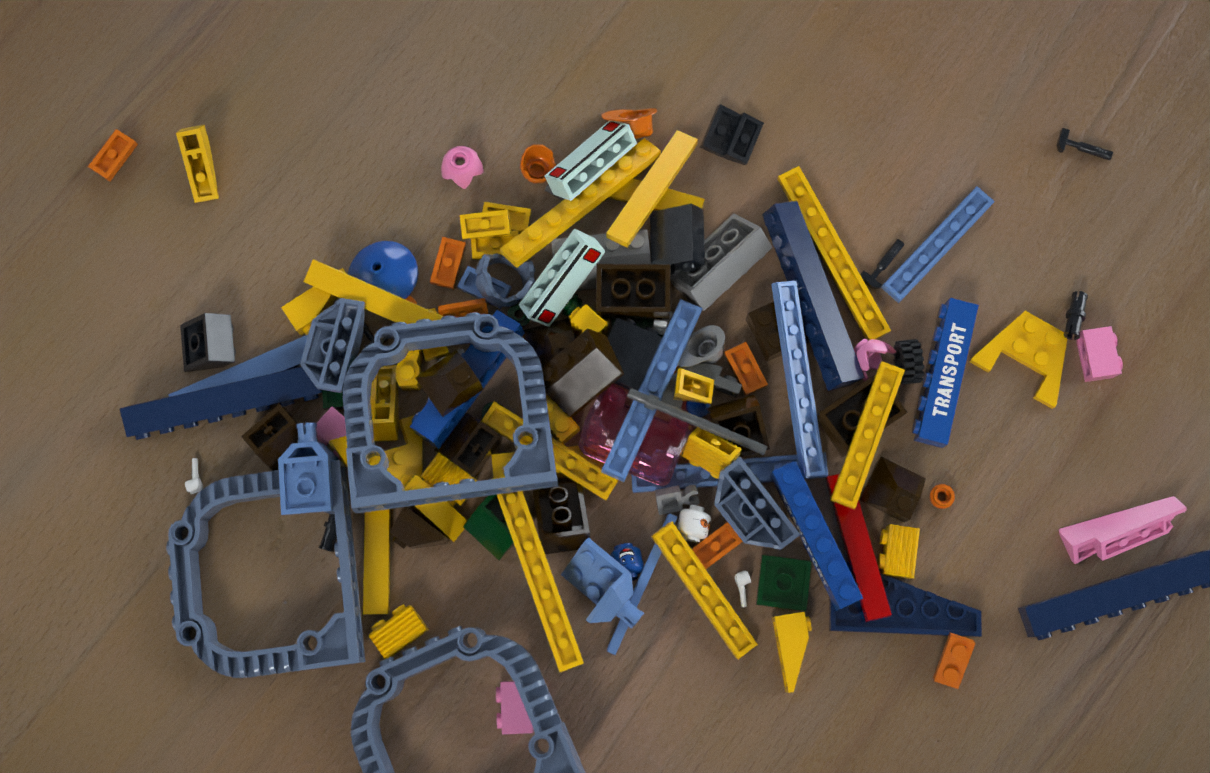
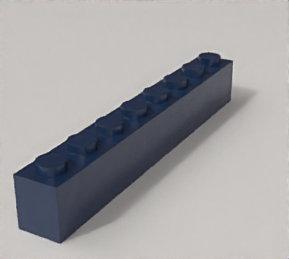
[762,201,865,391]
[120,367,322,440]
[1018,549,1210,640]

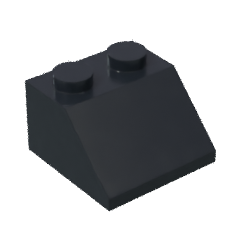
[180,313,236,372]

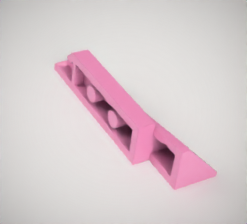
[1059,496,1186,564]

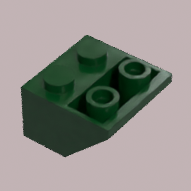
[463,495,514,561]

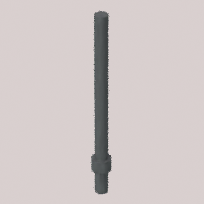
[627,388,767,455]

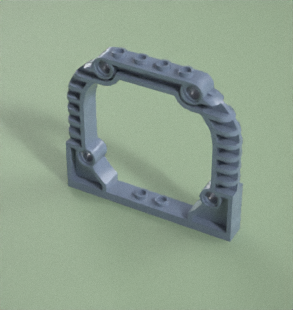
[343,312,558,514]
[166,460,366,678]
[351,626,585,773]

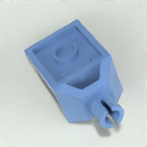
[278,422,339,515]
[561,538,644,629]

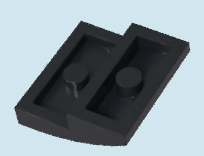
[700,104,764,165]

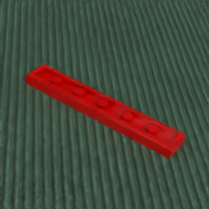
[826,474,892,622]

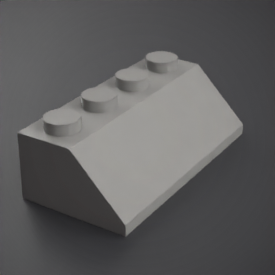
[670,213,773,311]
[551,229,651,291]

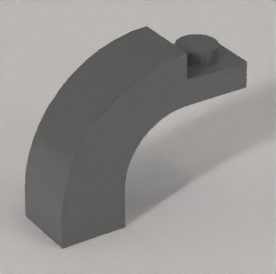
[661,364,742,409]

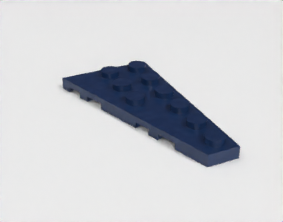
[829,561,982,637]

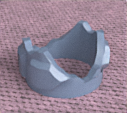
[475,253,536,307]

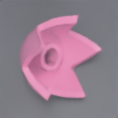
[441,146,484,189]
[854,339,897,381]

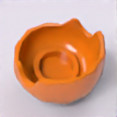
[520,144,556,184]

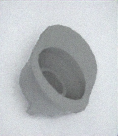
[677,325,725,367]

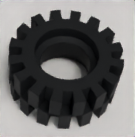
[893,339,925,385]

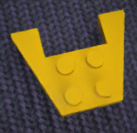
[969,311,1067,409]
[329,415,422,485]

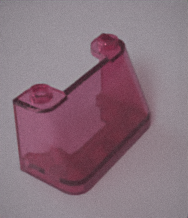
[579,384,694,486]

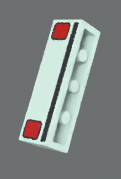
[545,120,637,201]
[519,228,605,327]

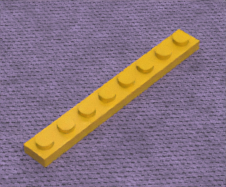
[500,138,661,268]
[777,166,891,341]
[492,474,584,672]

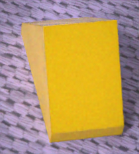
[673,369,714,404]

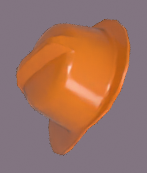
[601,108,657,139]

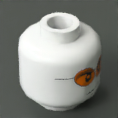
[677,505,711,543]

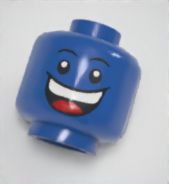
[610,543,644,581]

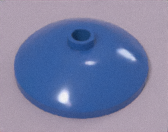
[348,241,419,299]

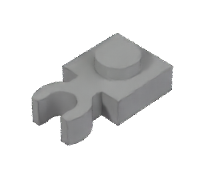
[655,485,700,515]

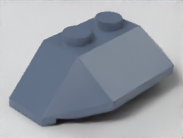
[300,298,365,393]
[714,456,800,550]

